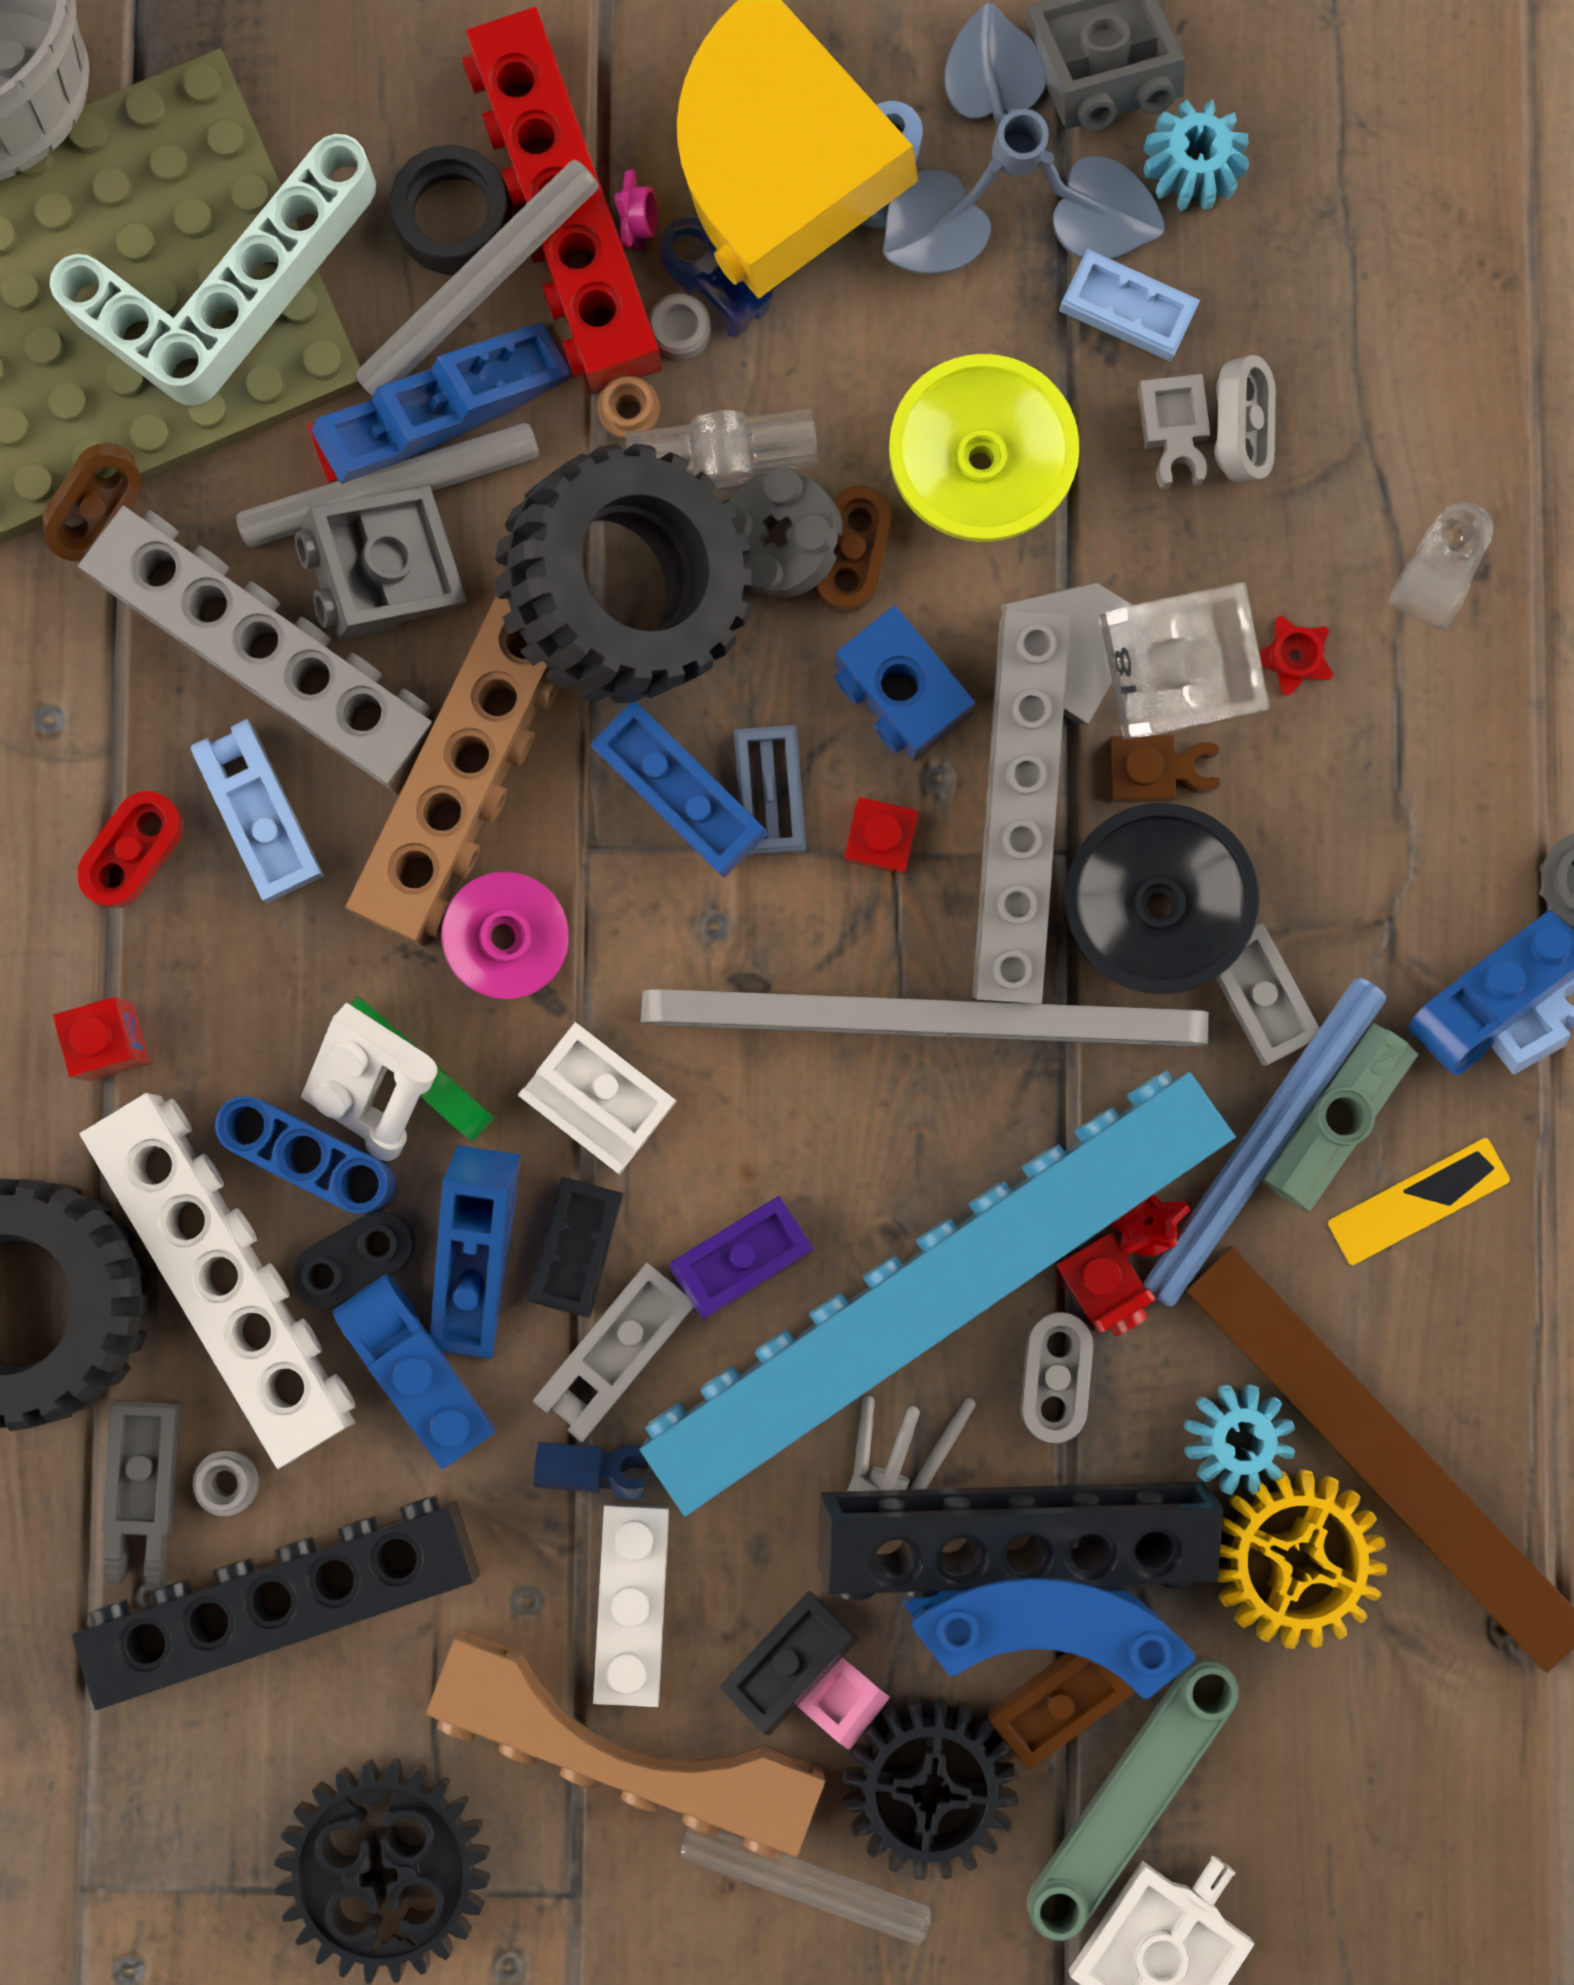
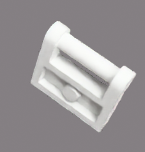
[301,1003,437,1161]

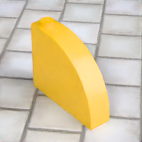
[677,0,919,299]

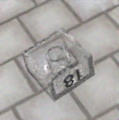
[1099,582,1270,739]

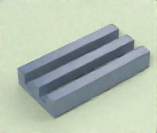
[734,725,806,857]

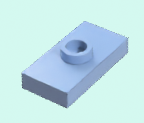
[1059,249,1200,362]

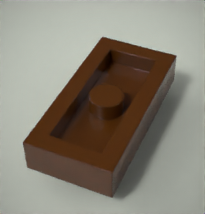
[988,1652,1134,1771]

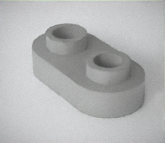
[1214,355,1276,483]
[1020,1312,1093,1443]

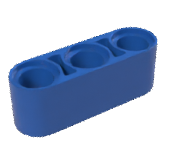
[215,1096,397,1214]

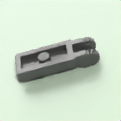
[101,1400,181,1586]

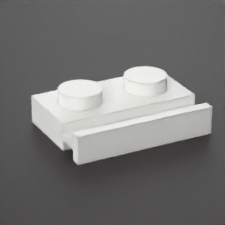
[518,1022,677,1174]

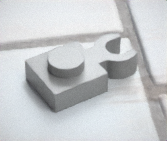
[1137,374,1211,490]

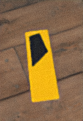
[1328,1138,1510,1265]

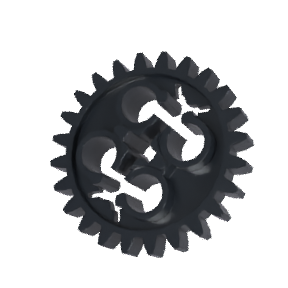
[274,1758,491,1984]

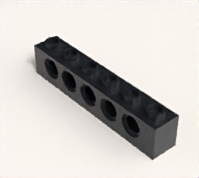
[817,1481,1223,1600]
[71,1495,480,1711]

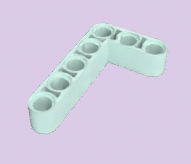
[50,134,376,406]

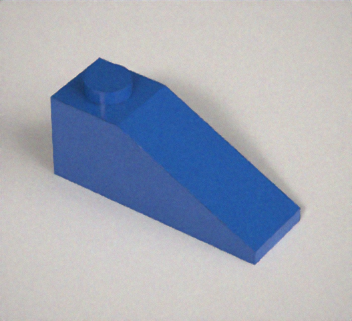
[430,1145,521,1359]

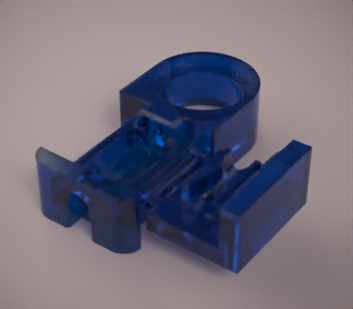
[661,216,794,337]

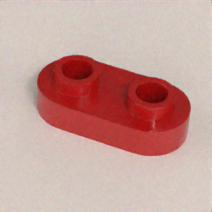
[77,791,184,909]

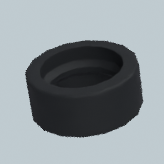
[389,144,512,275]

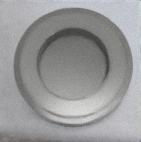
[649,293,711,361]

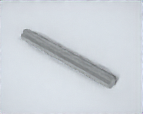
[356,160,598,396]
[236,423,539,547]

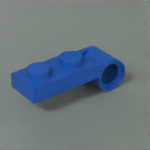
[1407,909,1574,1076]
[332,1273,495,1470]

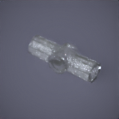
[625,408,819,489]

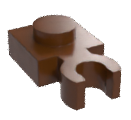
[1108,735,1220,803]

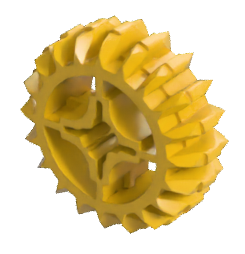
[1217,1469,1387,1649]

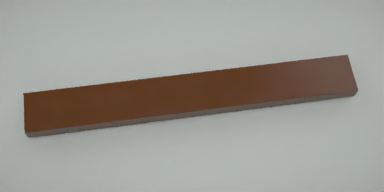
[1184,1246,1574,1673]

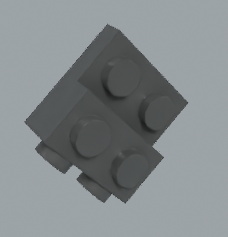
[1027,0,1185,131]
[295,485,467,643]

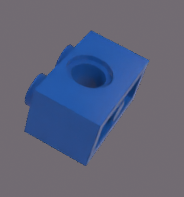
[833,605,976,761]

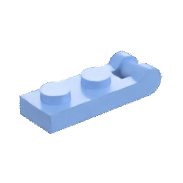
[191,718,324,904]

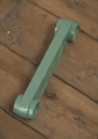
[1027,1658,1239,1940]

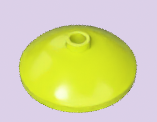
[889,354,1079,542]

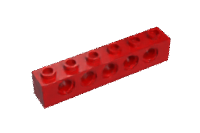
[461,6,662,394]

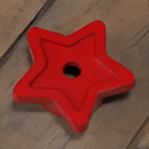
[1253,616,1333,696]
[1109,1194,1190,1256]

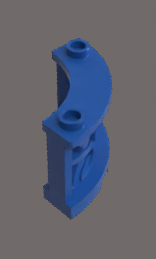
[902,1578,1195,1699]

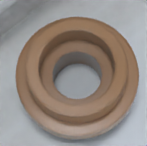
[597,376,660,440]

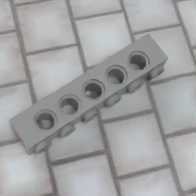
[78,505,434,794]
[972,610,1071,1004]

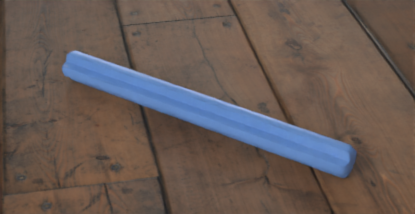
[1143,977,1386,1307]

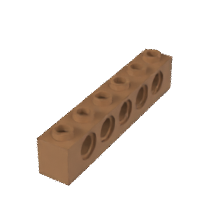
[345,595,559,947]

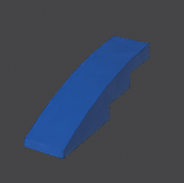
[311,322,572,484]

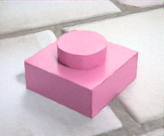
[797,1657,890,1750]

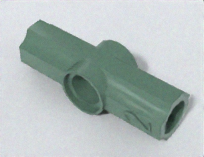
[1261,1023,1418,1212]

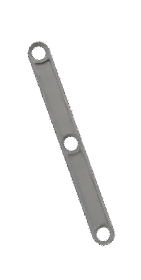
[640,989,1209,1046]

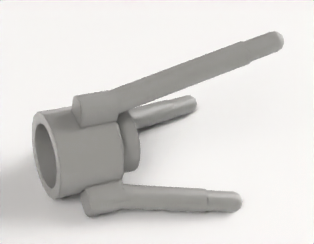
[847,1396,976,1491]

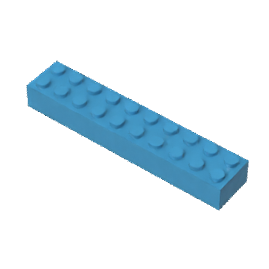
[639,1070,1236,1517]

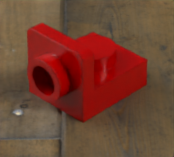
[1054,1232,1156,1337]

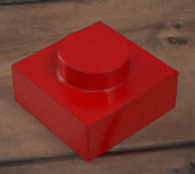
[843,796,920,875]

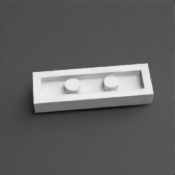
[593,1503,670,1707]

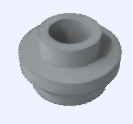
[193,1450,259,1516]

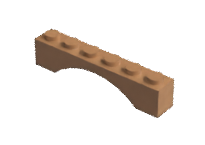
[425,1629,825,1859]

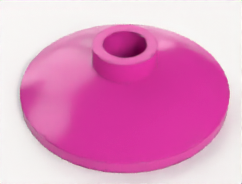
[441,872,569,999]

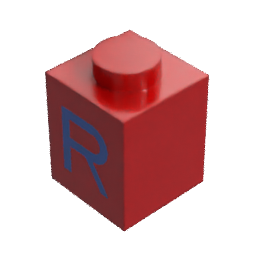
[52,997,150,1082]

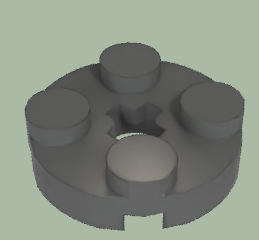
[729,467,842,599]

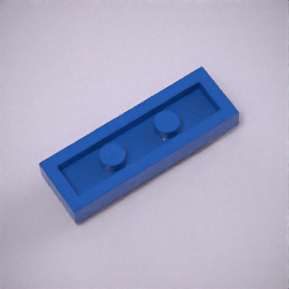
[590,701,769,878]

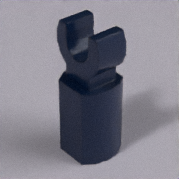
[534,1441,648,1501]

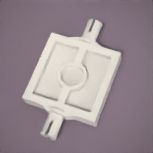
[1068,1855,1255,1985]

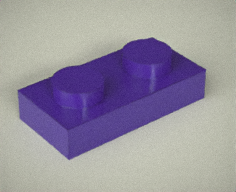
[669,1196,814,1321]

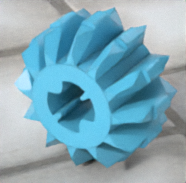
[1143,99,1249,212]
[1184,1384,1295,1495]

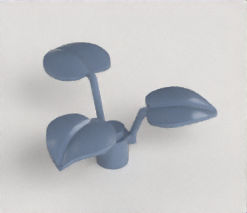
[882,2,1165,275]

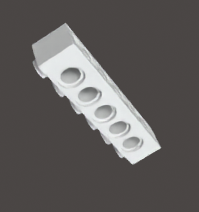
[79,1093,356,1469]

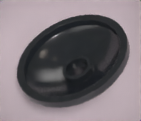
[1065,803,1260,995]

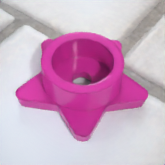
[615,169,659,251]

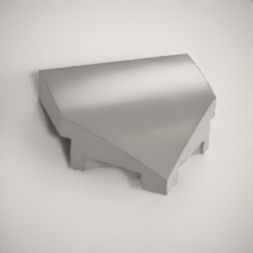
[1000,583,1149,724]

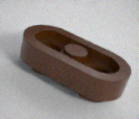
[42,443,142,561]
[815,486,892,613]

